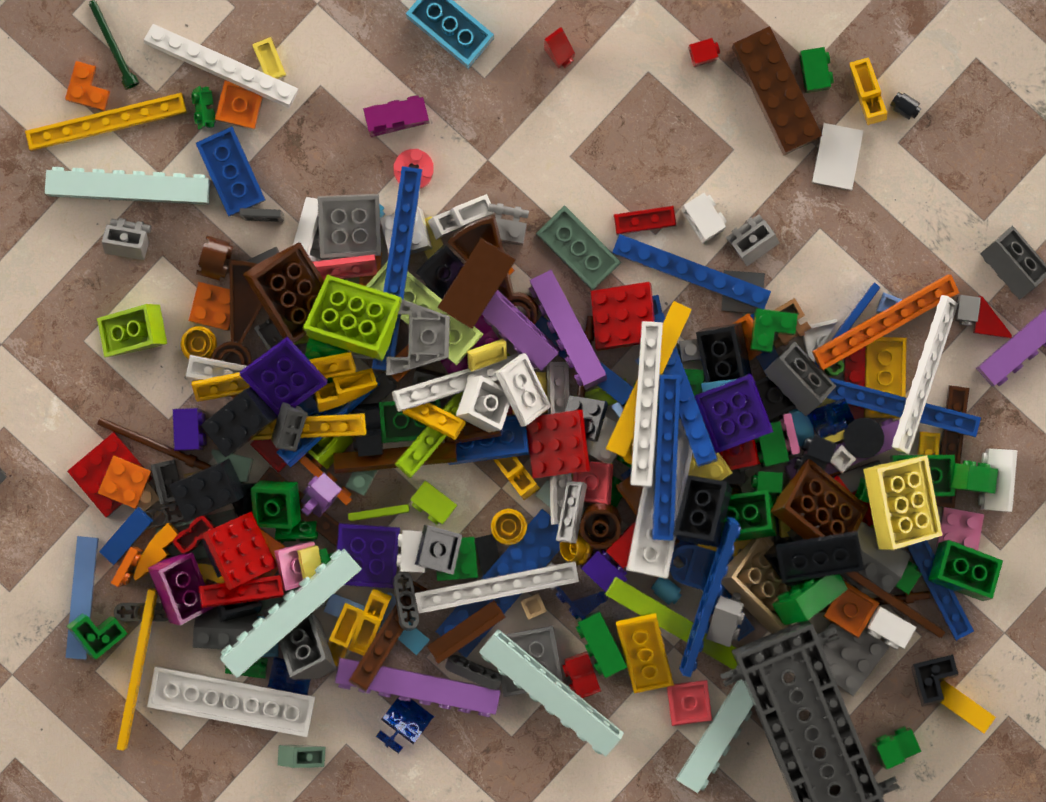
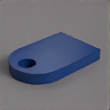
[669,544,734,596]

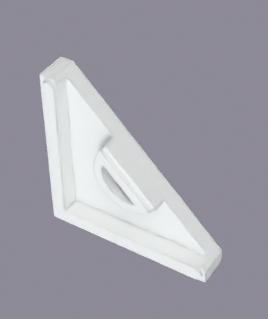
[802,319,838,361]

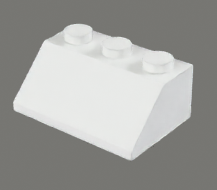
[293,197,338,262]
[978,449,1017,512]

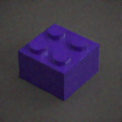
[173,408,207,451]
[581,551,628,592]

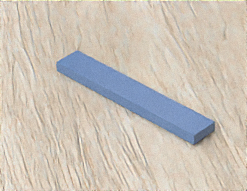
[66,536,99,660]

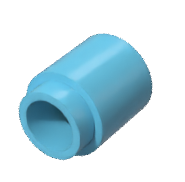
[651,578,682,605]

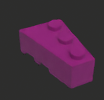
[363,95,430,137]

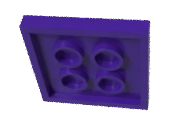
[240,337,327,415]
[694,374,773,453]
[337,523,400,588]

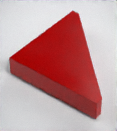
[973,296,1012,338]

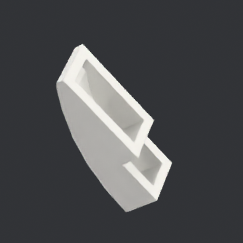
[428,194,494,239]

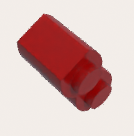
[173,516,216,553]
[562,651,601,698]

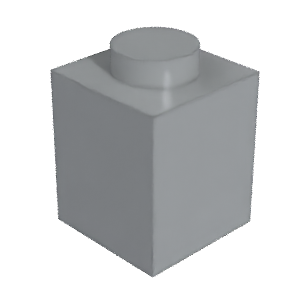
[954,295,981,326]
[678,339,701,363]

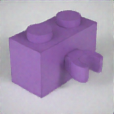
[301,473,342,517]

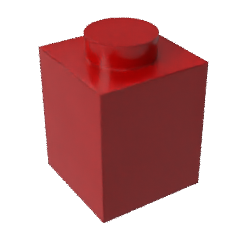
[688,38,720,67]

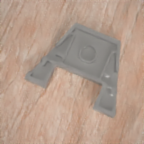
[386,299,450,376]

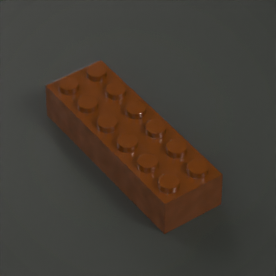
[732,26,822,156]

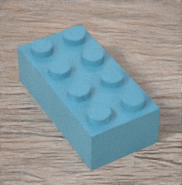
[406,0,494,69]

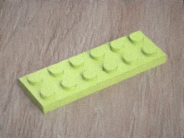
[366,261,483,366]

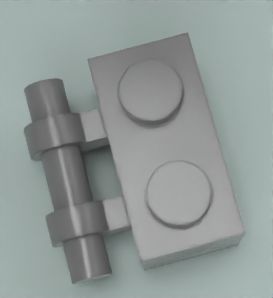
[487,203,529,246]
[726,214,780,266]
[102,218,151,260]
[707,592,745,647]

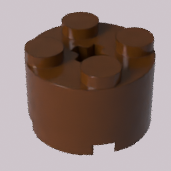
[196,235,233,281]
[580,503,622,549]

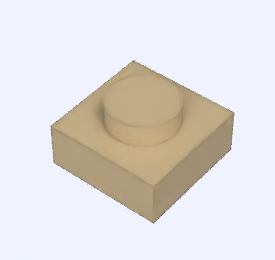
[139,483,159,511]
[520,593,547,620]

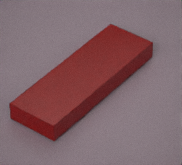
[613,206,677,235]

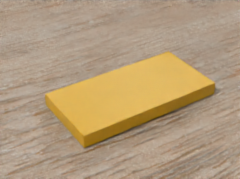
[864,337,907,419]
[616,613,674,694]

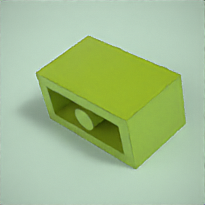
[410,480,458,525]

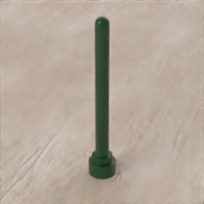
[89,0,139,90]

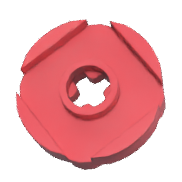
[394,149,434,189]

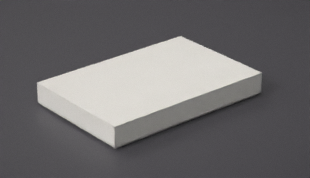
[812,123,863,190]
[495,353,551,427]

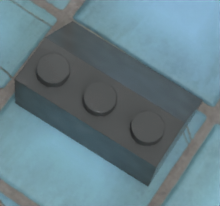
[980,225,1046,300]
[764,342,836,416]
[857,521,911,593]
[193,607,258,649]
[279,613,336,679]

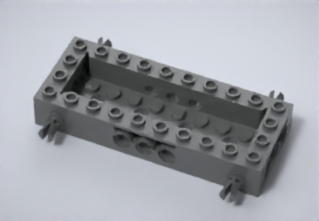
[720,620,900,802]

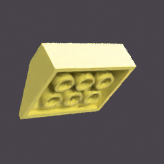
[863,455,943,550]

